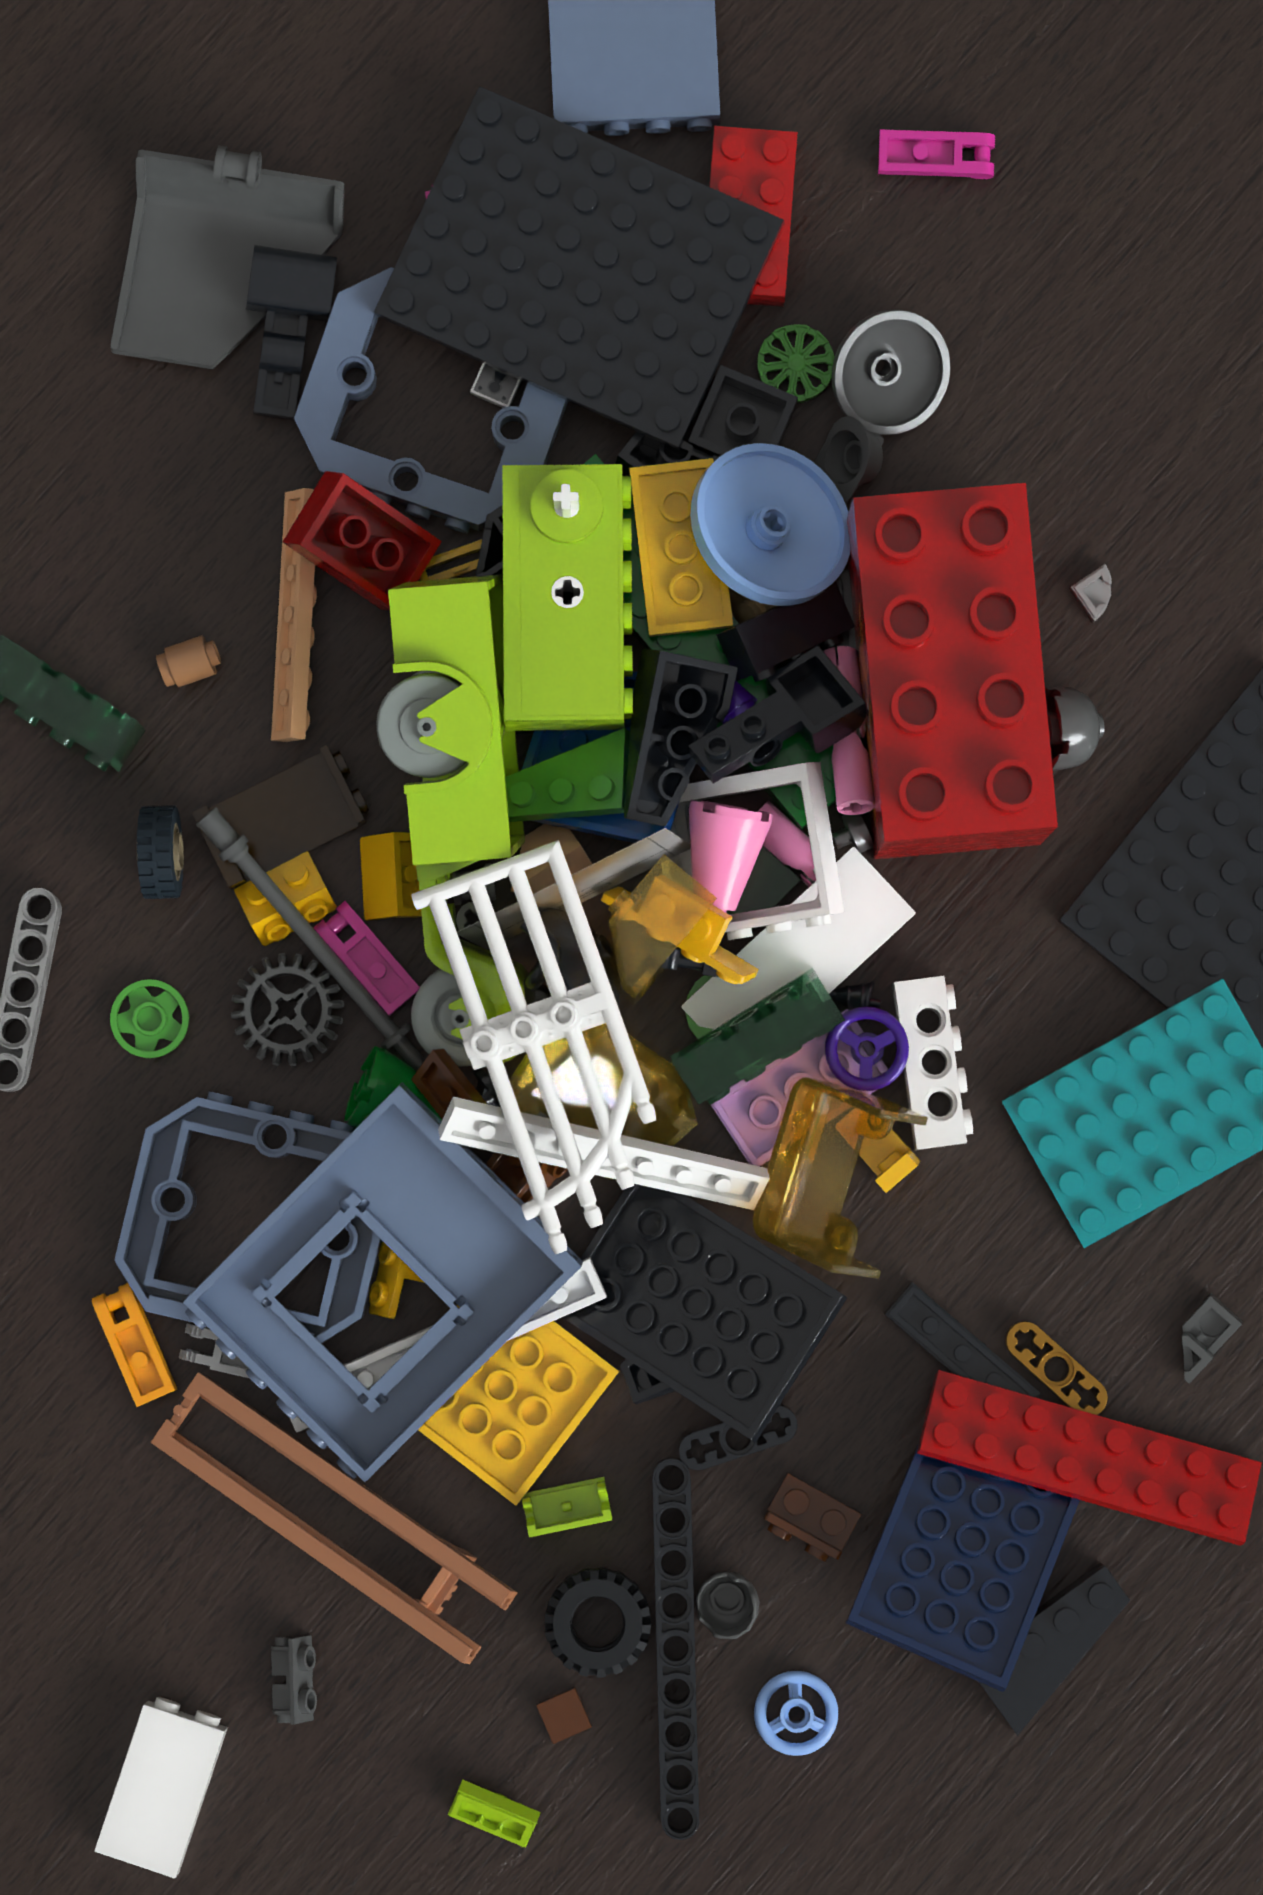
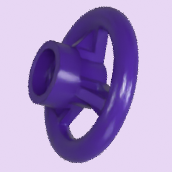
[825,1007,909,1091]

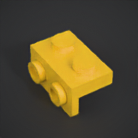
[233,851,337,946]

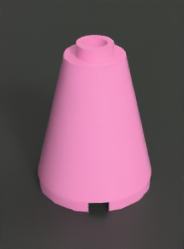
[689,799,773,912]

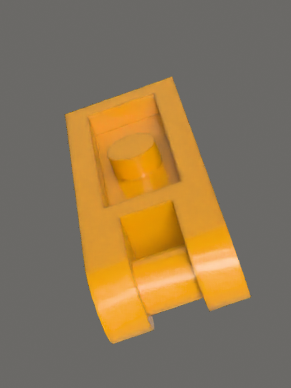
[92,1282,177,1407]

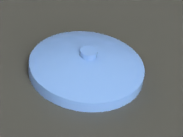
[690,443,850,606]

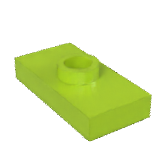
[448,1779,541,1848]

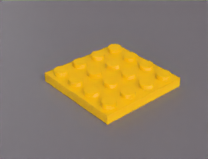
[418,1305,619,1506]

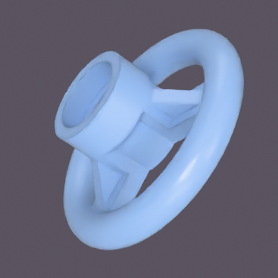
[754,1671,838,1756]

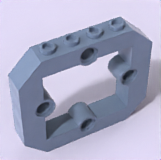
[294,267,568,534]
[114,1091,382,1343]

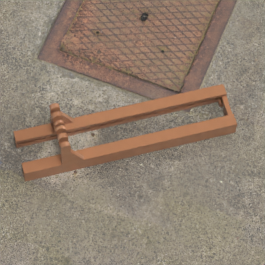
[151,1372,518,1665]

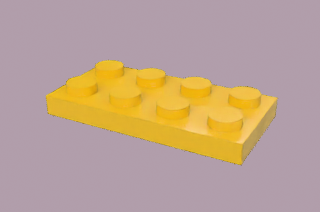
[629,458,733,637]

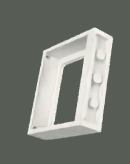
[661,762,844,940]

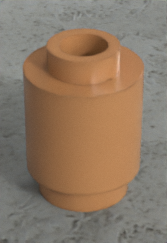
[156,635,221,687]

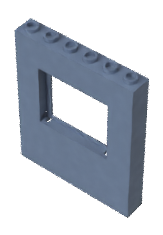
[183,1082,583,1482]

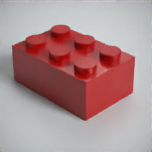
[283,471,442,611]

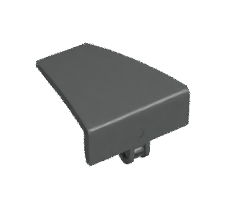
[110,145,344,369]

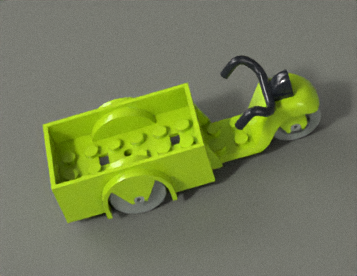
[376,574,562,1067]

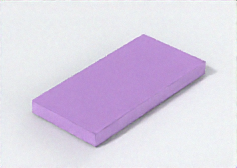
[707,1009,888,1166]

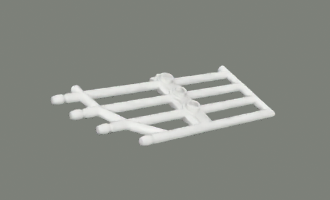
[411,840,656,1255]

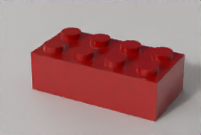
[710,126,798,307]

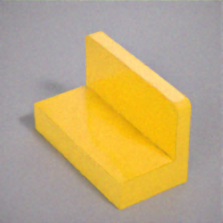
[360,832,422,920]

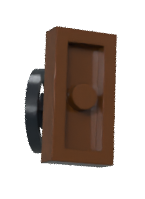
[411,1049,501,1120]

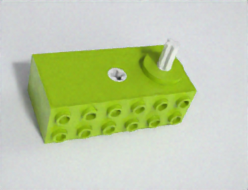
[502,464,633,731]

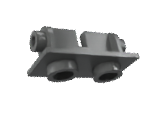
[271,1635,317,1725]

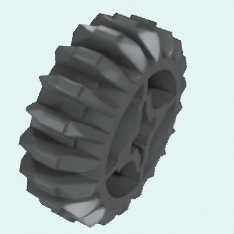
[231,953,345,1067]

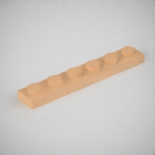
[271,488,317,742]

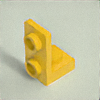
[835,1100,921,1193]

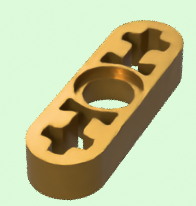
[1005,1322,1108,1415]

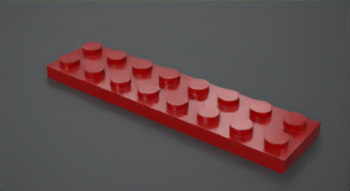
[917,1370,1262,1546]

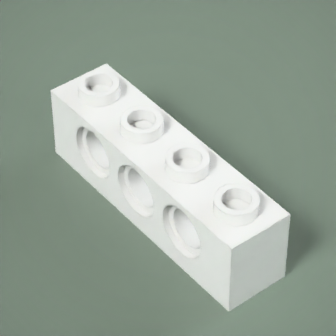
[892,976,973,1150]

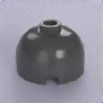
[1045,686,1105,770]

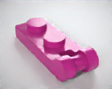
[878,130,995,179]
[313,901,420,1016]

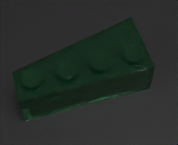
[0,634,146,772]
[670,968,845,1105]

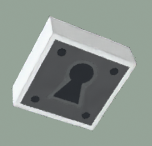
[470,363,522,408]

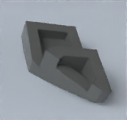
[1182,1293,1243,1384]

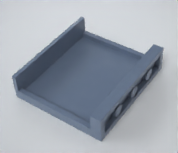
[548,0,720,136]

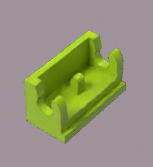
[522,1476,613,1537]

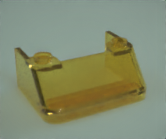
[608,854,717,1006]
[753,1077,928,1279]

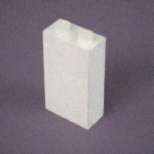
[94,1697,228,1879]

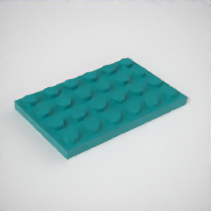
[1001,978,1263,1248]

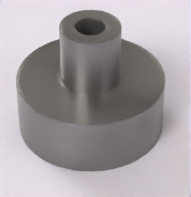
[832,814,874,853]

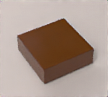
[536,1687,592,1744]

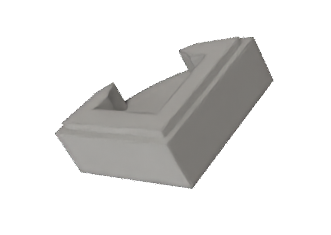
[1070,564,1112,623]

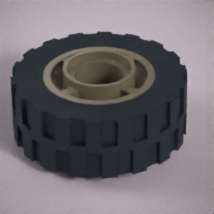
[137,805,184,899]

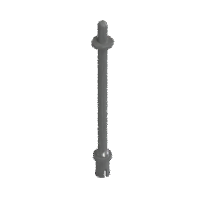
[196,807,425,1071]

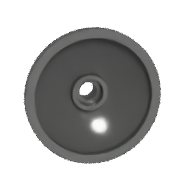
[832,309,950,435]

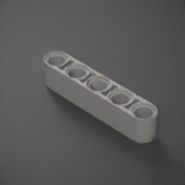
[0,888,62,1092]

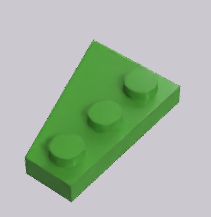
[505,728,630,822]

